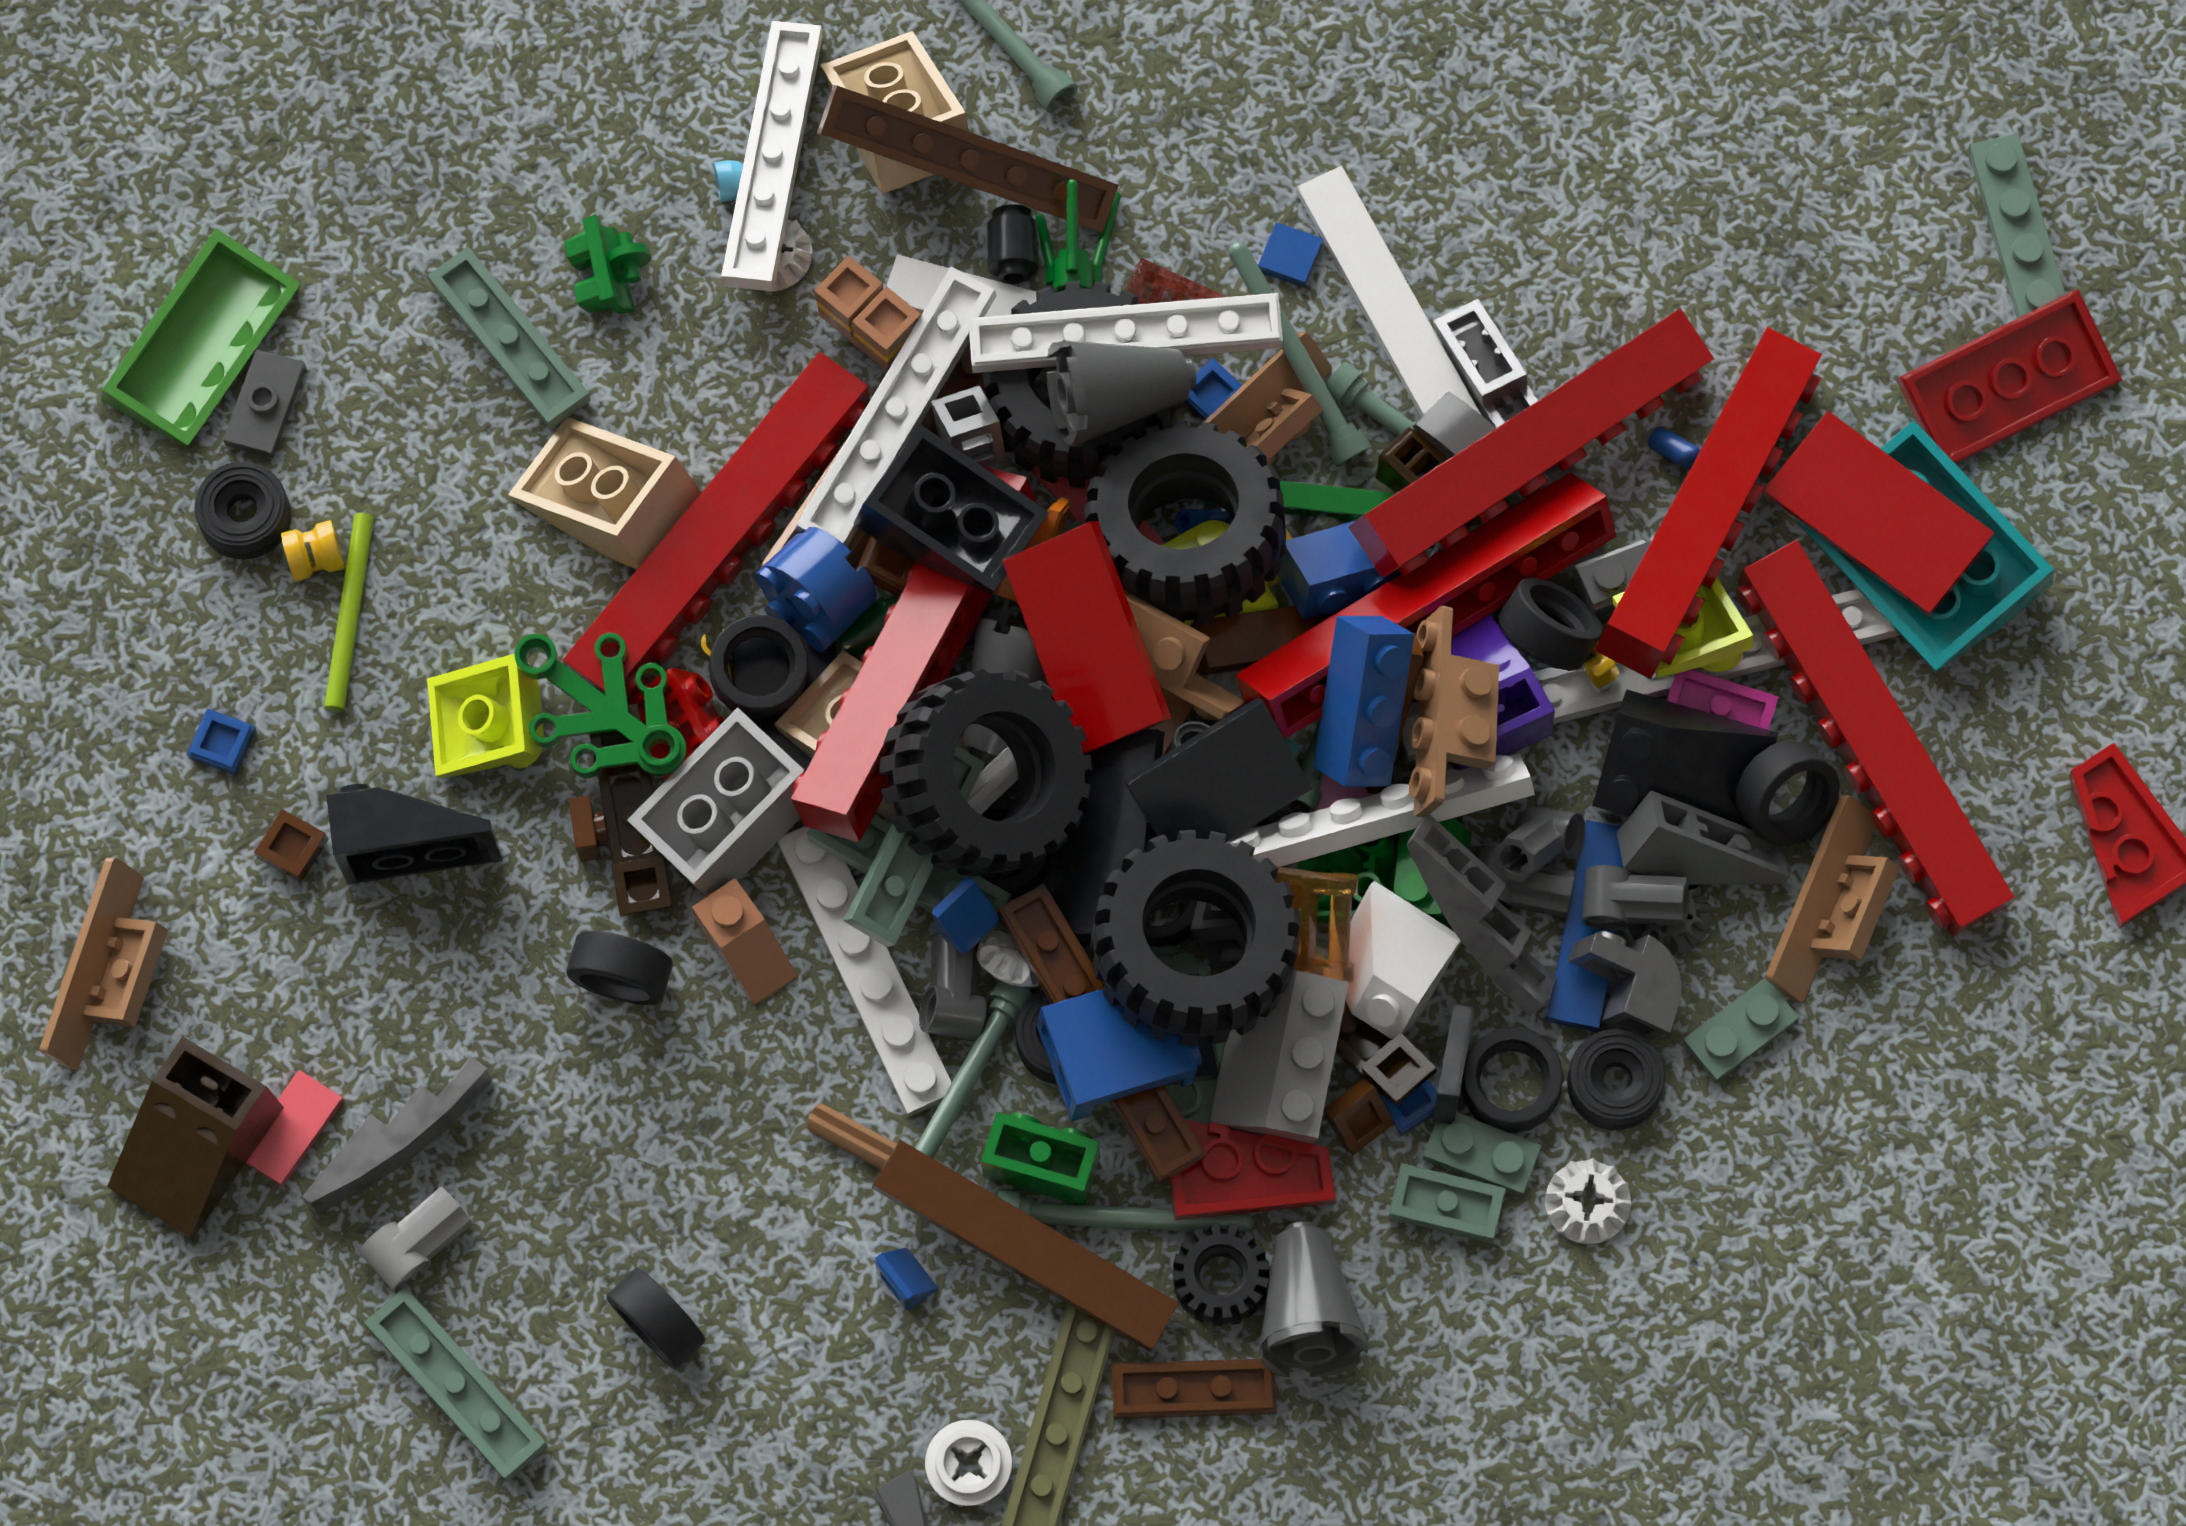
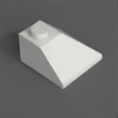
[1329,881,1461,1039]

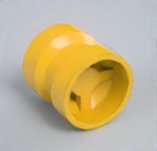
[281,520,345,582]

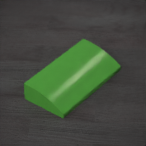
[101,228,301,448]

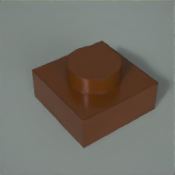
[569,795,609,862]
[254,809,329,883]
[1323,1078,1394,1155]

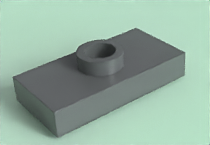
[223,349,306,458]

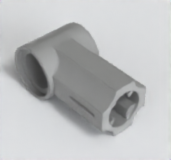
[360,1186,473,1294]

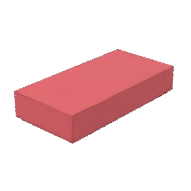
[246,1070,344,1187]

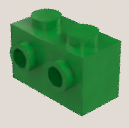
[981,1112,1101,1205]

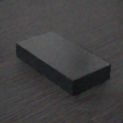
[1433,1004,1474,1124]

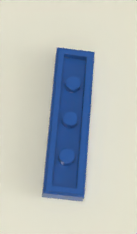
[1546,820,1623,1032]

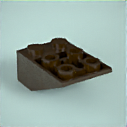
[107,1036,284,1239]

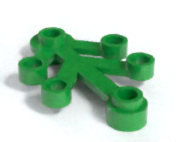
[514,633,687,778]

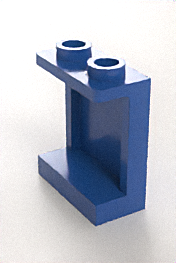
[1036,989,1202,1122]

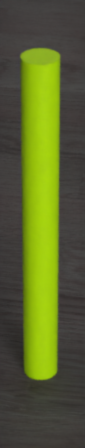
[324,513,374,712]

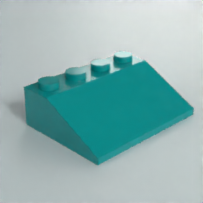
[1796,420,2054,673]

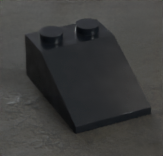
[853,424,1049,595]
[1592,689,1779,829]
[326,784,503,885]

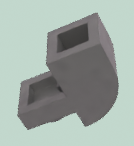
[1568,932,1682,1041]

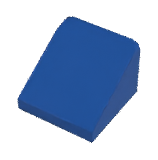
[932,877,999,954]
[875,1248,938,1311]

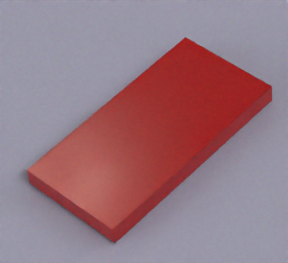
[1896,289,2123,464]
[1763,411,1994,617]
[1002,521,1172,755]

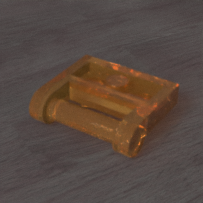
[1276,866,1358,983]

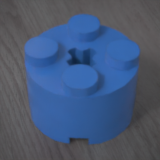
[754,527,877,652]

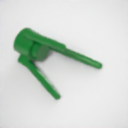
[1035,179,1121,293]

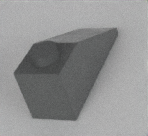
[1616,791,1790,885]

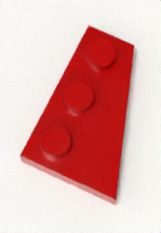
[2068,743,2186,929]
[1169,1119,1335,1221]

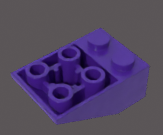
[1413,614,1555,770]

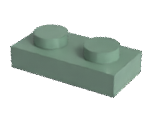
[1682,978,1799,1084]
[1423,1113,1542,1197]
[1388,1163,1506,1244]

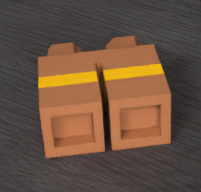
[814,255,921,372]

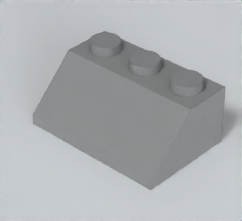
[627,707,805,897]
[1209,971,1349,1144]

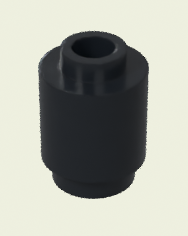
[987,204,1039,284]

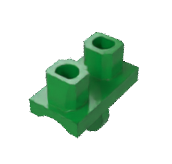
[564,214,652,315]

